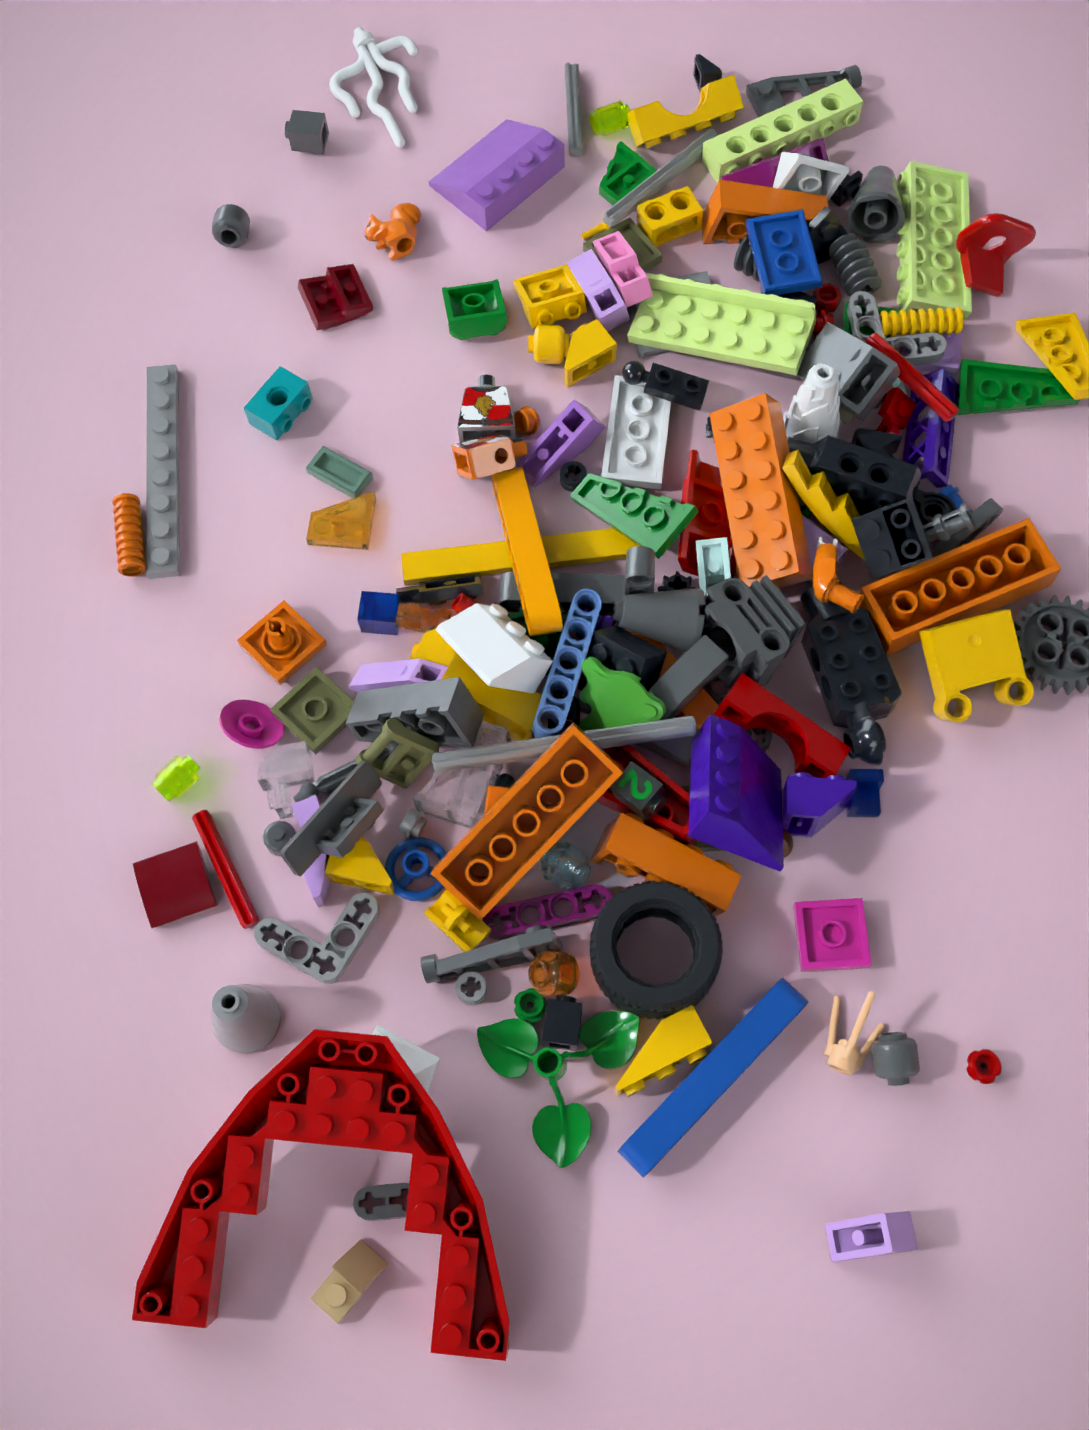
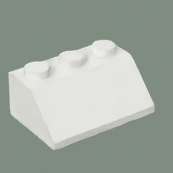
[436,603,553,693]

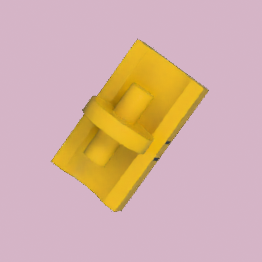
[424,889,492,952]

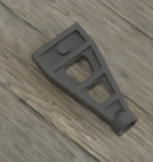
[746,65,862,117]
[421,925,564,984]

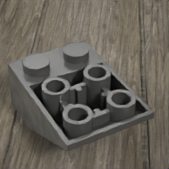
[796,322,901,422]

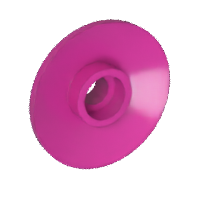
[219,699,283,749]

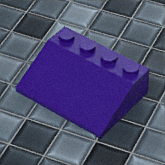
[688,714,784,872]

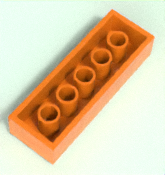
[709,393,813,589]
[859,518,1062,656]
[430,722,623,921]

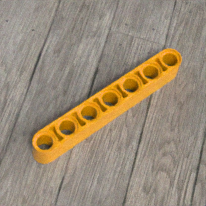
[492,467,563,636]

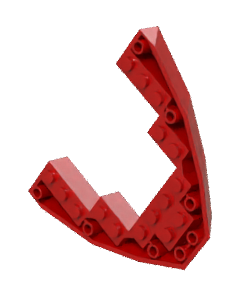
[132,1029,510,1361]

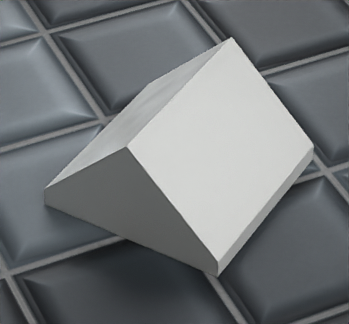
[773,152,849,200]

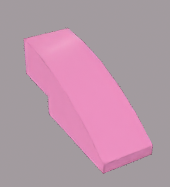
[592,231,653,308]

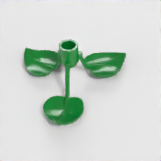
[477,1011,640,1168]

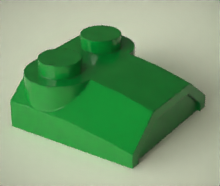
[442,279,507,340]

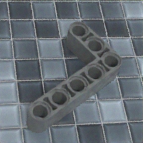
[499,546,655,616]

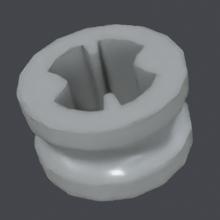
[455,971,487,1005]

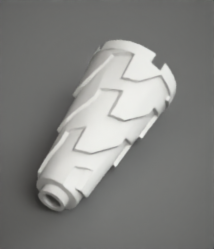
[783,363,840,444]

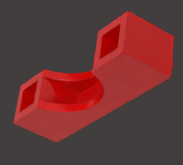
[713,673,851,778]

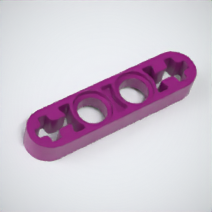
[482,884,612,940]

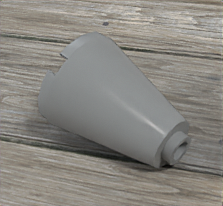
[211,984,281,1054]

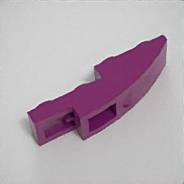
[721,138,829,188]

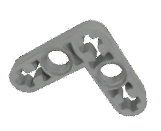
[847,291,947,366]
[254,893,380,984]

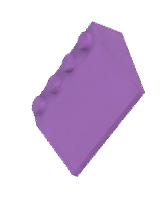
[429,119,565,231]

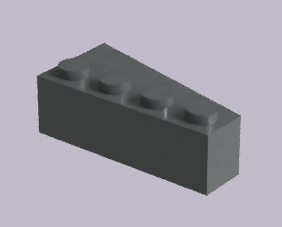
[345,677,484,748]

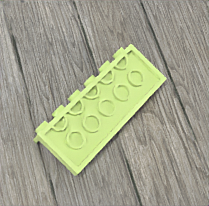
[896,161,972,319]
[627,273,816,375]

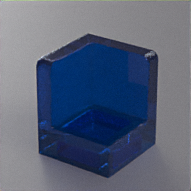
[357,591,399,635]
[846,769,884,817]

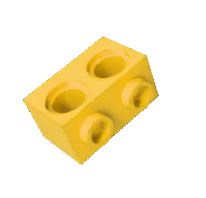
[636,186,703,247]

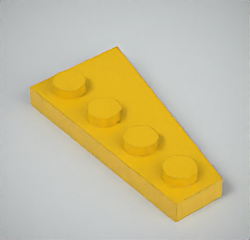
[1015,312,1089,400]

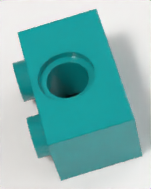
[244,366,313,440]

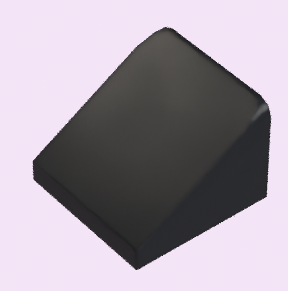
[693,54,722,92]

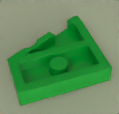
[599,141,657,205]

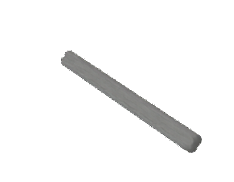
[603,129,720,227]

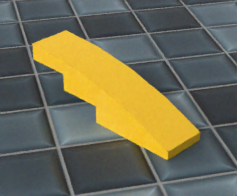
[782,450,865,560]

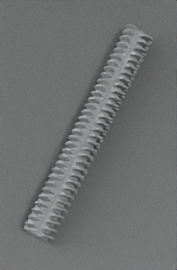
[565,62,583,157]

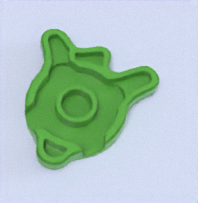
[579,657,666,731]

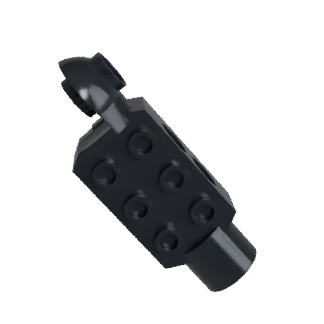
[787,435,957,525]
[800,581,902,765]

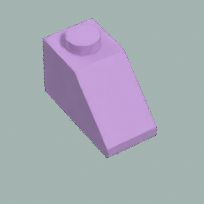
[825,1211,918,1262]

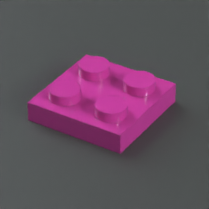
[793,898,872,972]

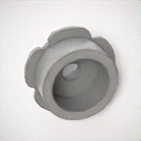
[399,808,427,839]

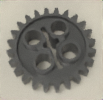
[1013,595,1089,695]

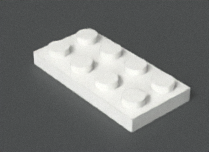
[601,375,671,489]

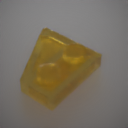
[306,493,376,550]

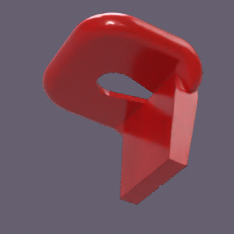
[956,213,1036,297]

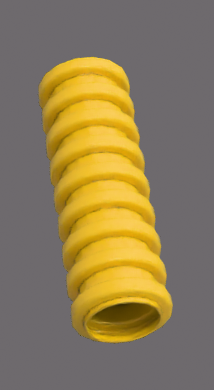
[879,307,964,338]

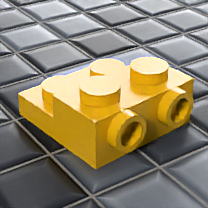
[513,264,587,328]

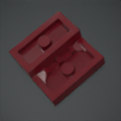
[297,264,373,330]
[132,841,218,929]

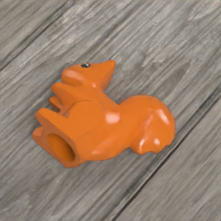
[365,203,422,261]

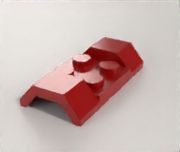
[678,449,736,578]

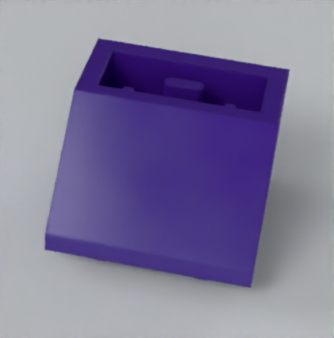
[782,772,856,837]

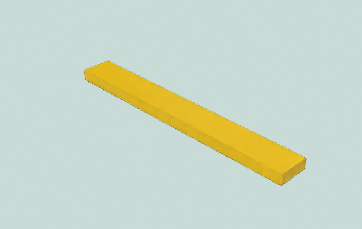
[401,528,638,585]

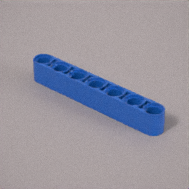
[617,978,809,1178]

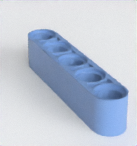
[532,589,602,738]

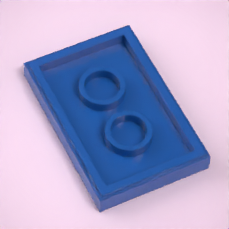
[745,209,823,295]

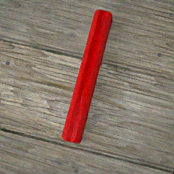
[866,333,959,422]
[192,810,259,929]

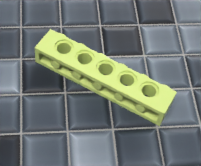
[701,79,863,183]

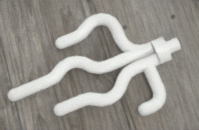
[329,27,418,147]

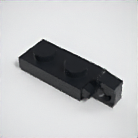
[396,574,484,610]

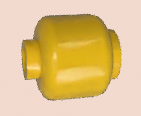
[528,325,570,364]

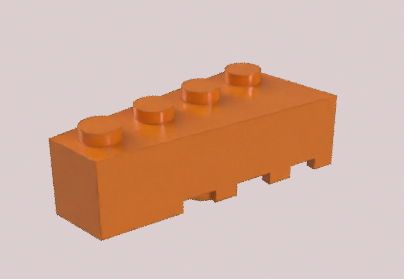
[702,180,828,244]
[590,813,742,916]

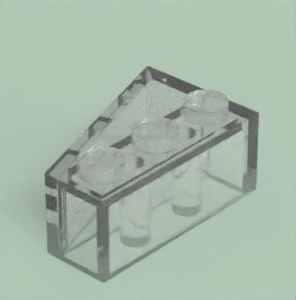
[412,721,511,829]

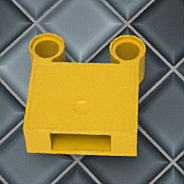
[919,609,1034,722]

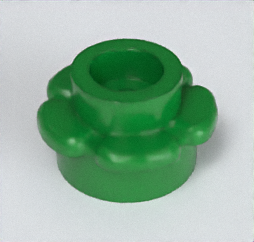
[514,988,547,1023]

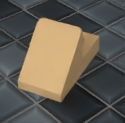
[310,1239,388,1324]

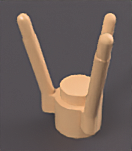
[823,991,885,1075]

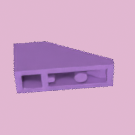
[515,400,606,488]

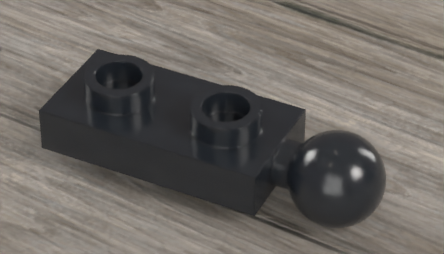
[622,361,710,411]

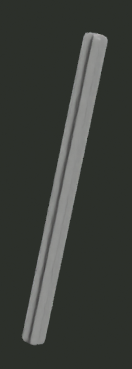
[432,716,697,773]

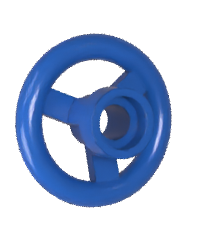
[385,837,447,901]

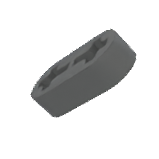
[353,1183,409,1221]

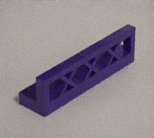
[903,369,959,488]

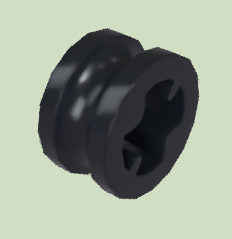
[560,461,587,492]

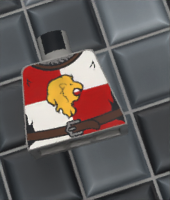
[457,374,516,443]

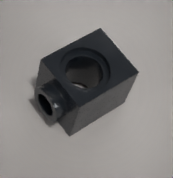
[542,995,582,1051]

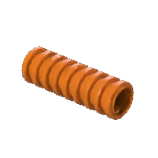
[112,493,146,577]

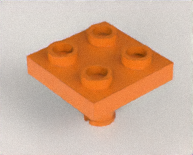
[237,600,327,686]

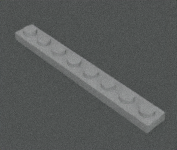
[146,364,180,579]

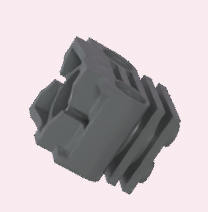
[700,575,806,688]

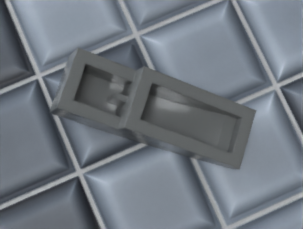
[648,635,729,720]

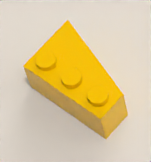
[442,652,544,741]

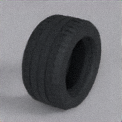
[590,881,723,1020]

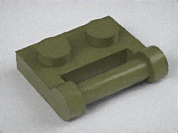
[356,718,440,789]

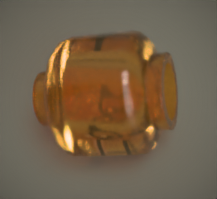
[528,951,580,996]

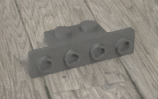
[280,761,384,876]

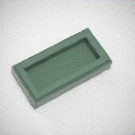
[306,446,373,500]

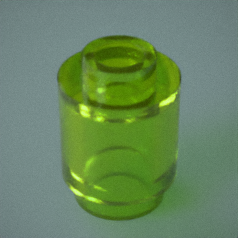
[589,100,630,136]
[151,754,201,802]

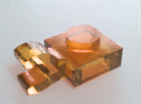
[394,603,452,633]

